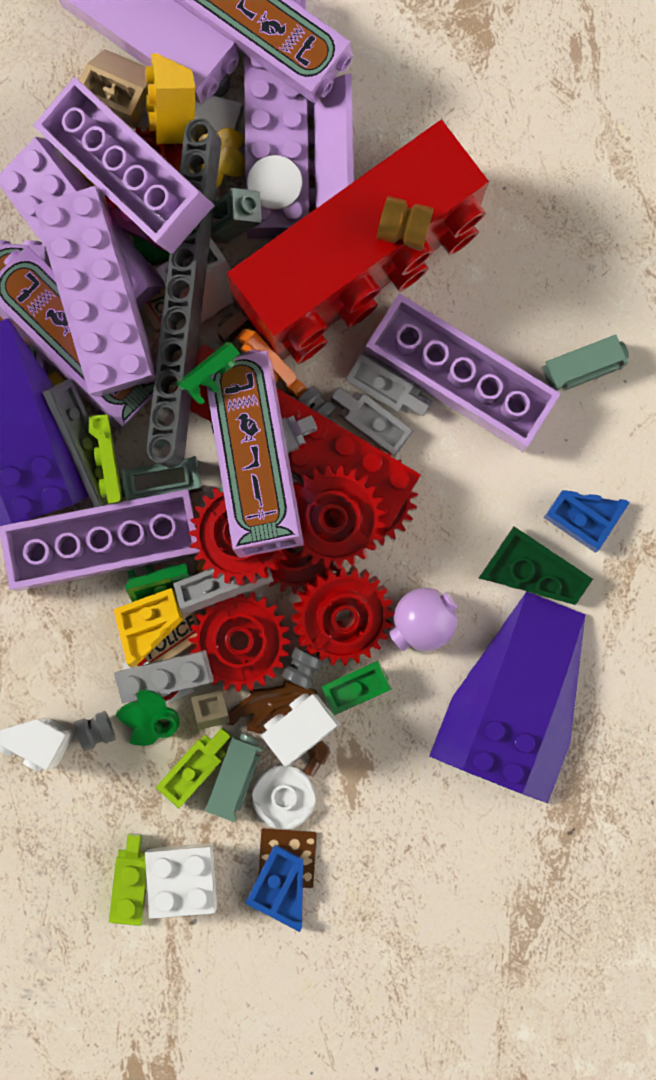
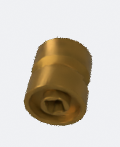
[376,196,434,251]

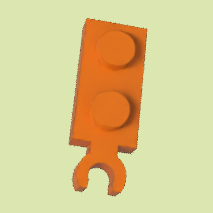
[236,329,308,398]

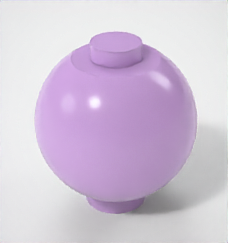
[389,588,458,651]

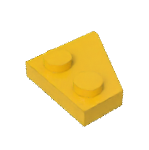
[113,588,183,668]

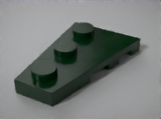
[478,526,593,605]

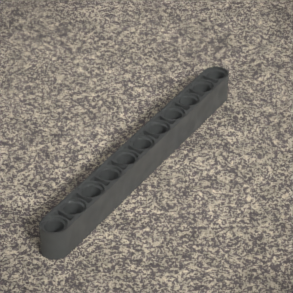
[147,118,221,468]

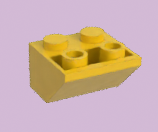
[145,53,195,144]

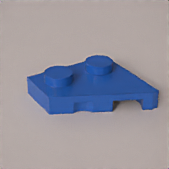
[543,490,630,553]
[245,844,303,932]

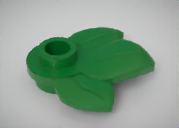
[116,689,180,746]

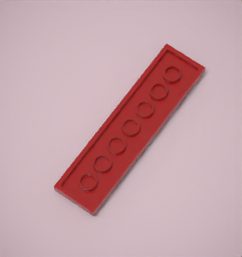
[173,344,421,530]

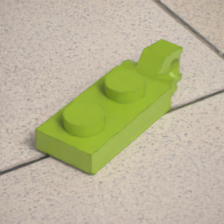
[89,414,123,504]
[155,727,232,809]
[109,833,147,926]

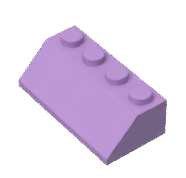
[308,74,354,208]

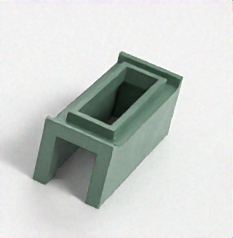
[210,188,262,243]
[542,334,629,391]
[120,456,204,501]
[205,733,264,822]

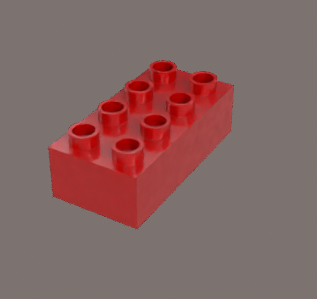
[227,119,489,365]

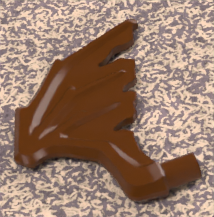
[221,680,330,777]

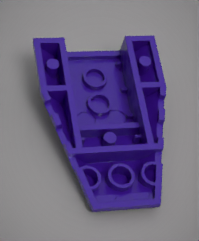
[0,318,89,526]
[429,591,586,804]

